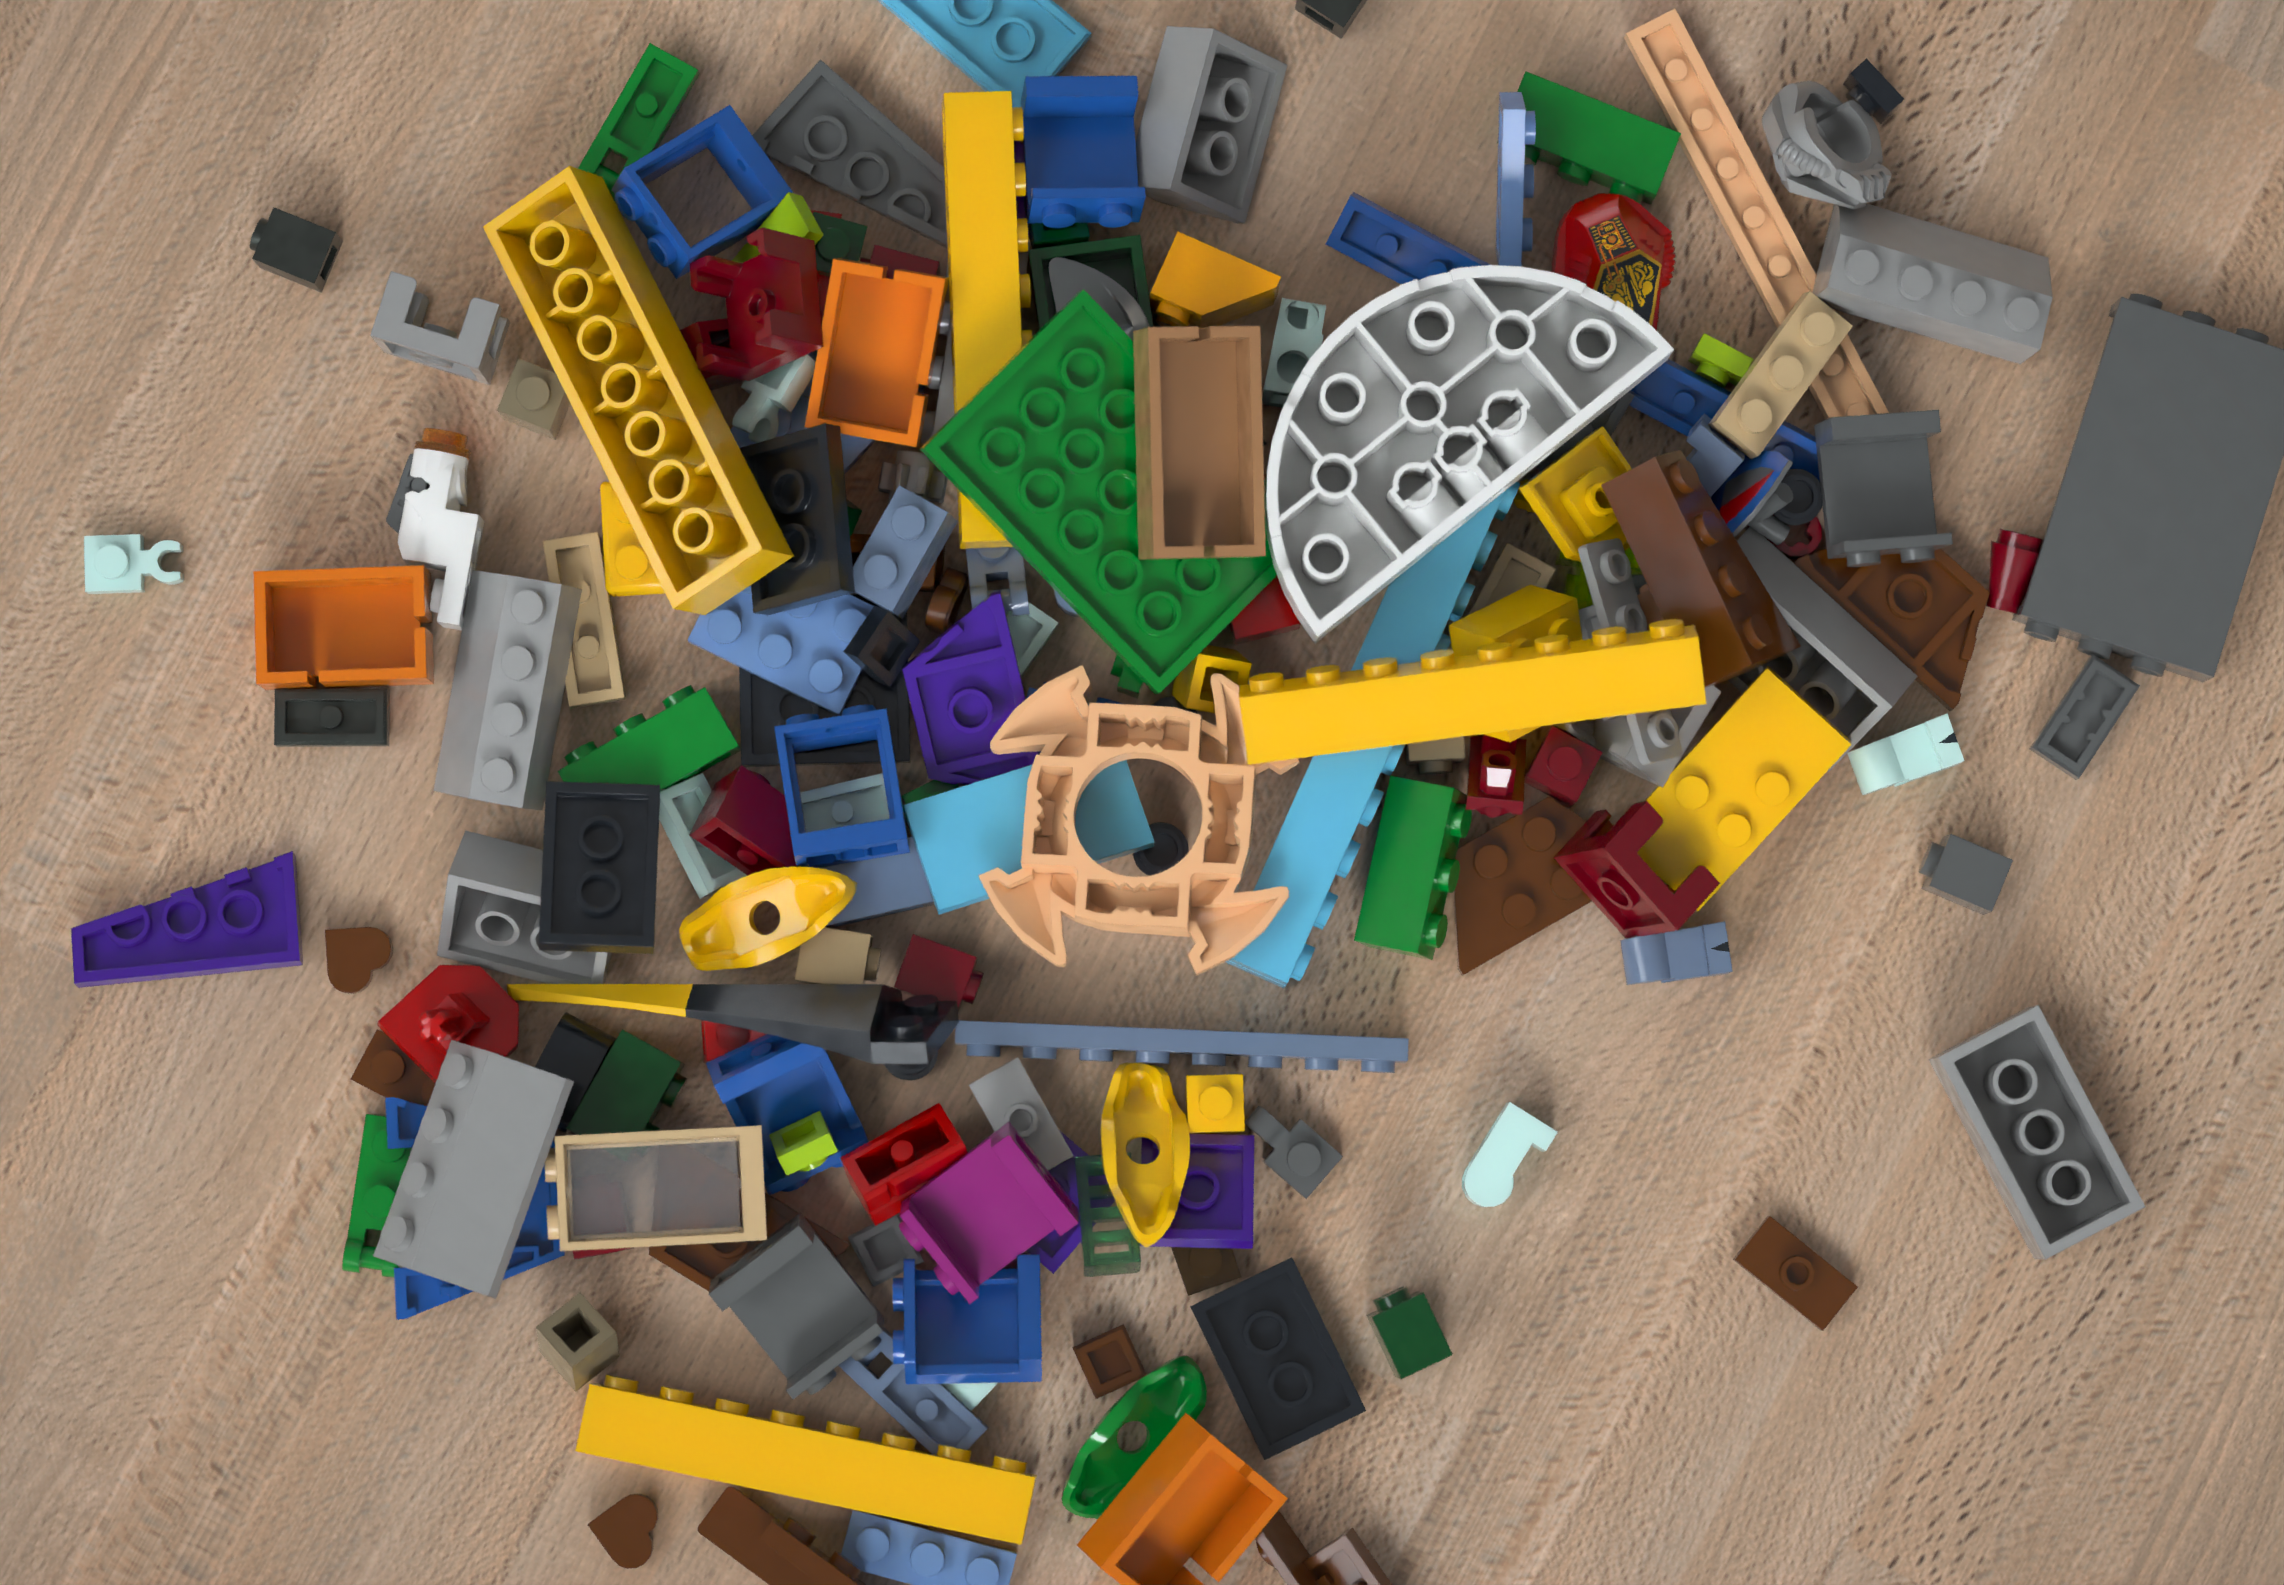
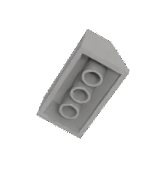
[1812,204,2053,364]
[1728,527,1918,772]
[433,570,582,811]
[373,1040,574,1299]

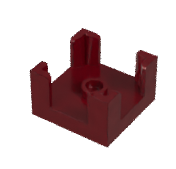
[689,228,823,381]
[1553,801,1720,939]

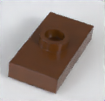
[1733,1216,1858,1331]

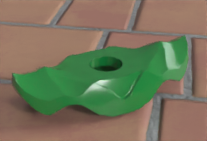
[1061,1355,1207,1519]

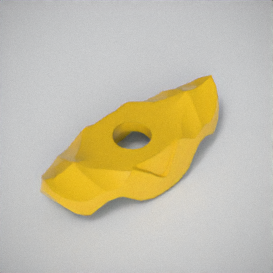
[679,867,857,971]
[1100,1062,1190,1248]

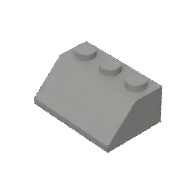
[1136,26,1287,224]
[437,831,612,984]

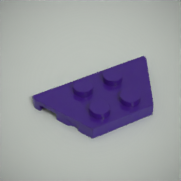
[902,591,1039,785]

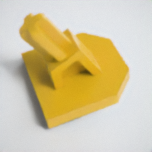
[1514,426,1632,562]

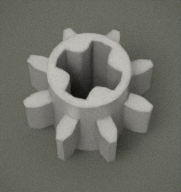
[878,451,948,506]

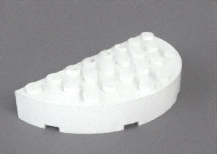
[1264,265,1674,644]

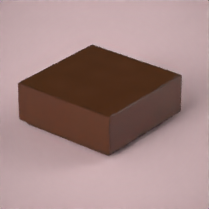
[1072,1324,1147,1399]

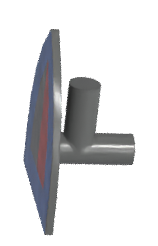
[1711,450,1793,545]

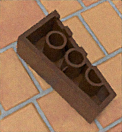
[1601,450,1801,688]

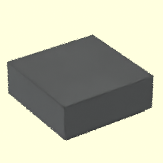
[848,1213,924,1287]

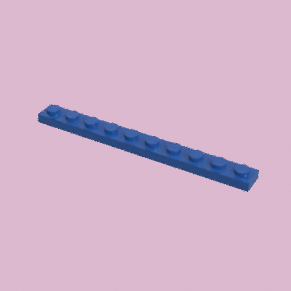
[1326,192,1820,482]

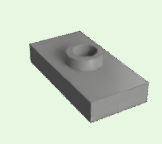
[969,1057,1073,1171]

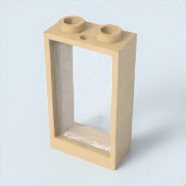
[545,1125,767,1251]

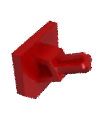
[378,965,519,1084]

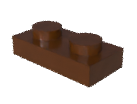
[351,1029,435,1106]

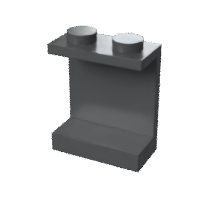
[1814,410,1953,567]
[709,1212,884,1399]

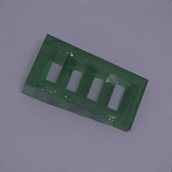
[1074,1152,1141,1277]

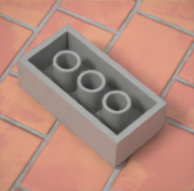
[1929,1005,2145,1260]

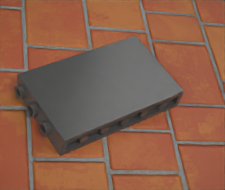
[2012,293,2284,682]

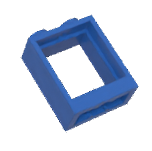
[612,105,793,279]
[774,705,910,868]

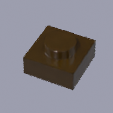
[1171,1247,1241,1296]

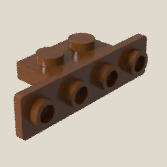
[698,1486,866,1585]
[1255,1511,1392,1585]

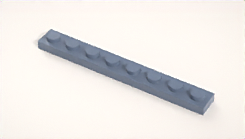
[955,1020,1409,1073]

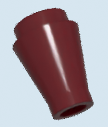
[1986,529,2043,614]

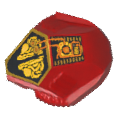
[1551,193,1676,331]

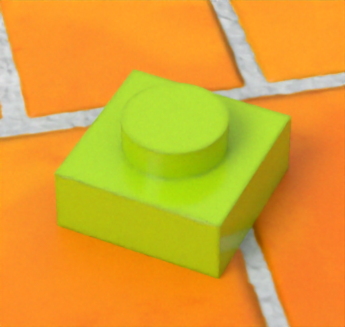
[1688,333,1753,388]
[769,1111,838,1176]

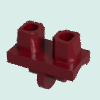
[1466,734,1527,818]

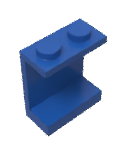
[1020,76,1146,228]

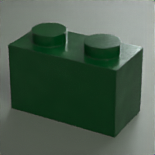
[566,1029,687,1162]
[1366,1286,1453,1379]

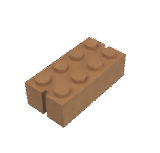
[1133,326,1266,560]

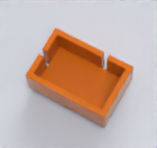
[805,258,949,447]
[253,565,434,690]
[1077,1413,1288,1585]

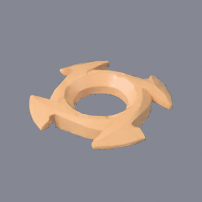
[978,665,1299,976]

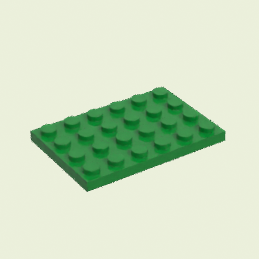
[920,289,1277,694]

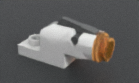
[386,428,484,630]

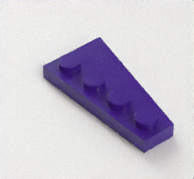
[71,851,303,988]

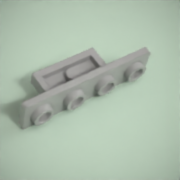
[1578,538,1683,765]

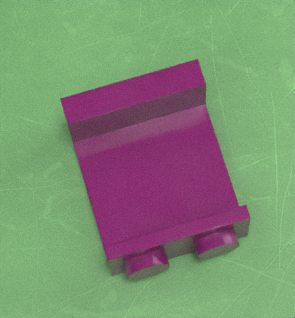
[898,1121,1079,1304]

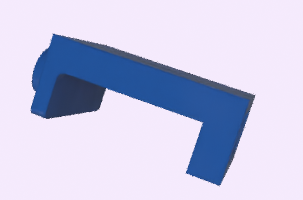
[706,1034,869,1195]
[893,1254,1042,1384]

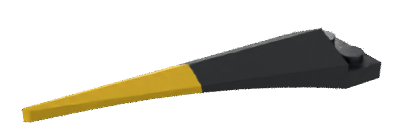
[507,984,959,1064]

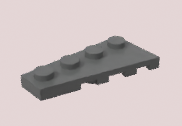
[752,59,947,248]

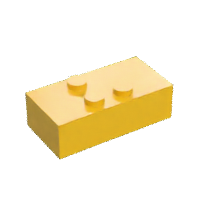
[1637,666,1852,911]

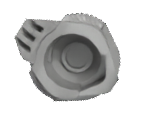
[1762,81,1892,209]

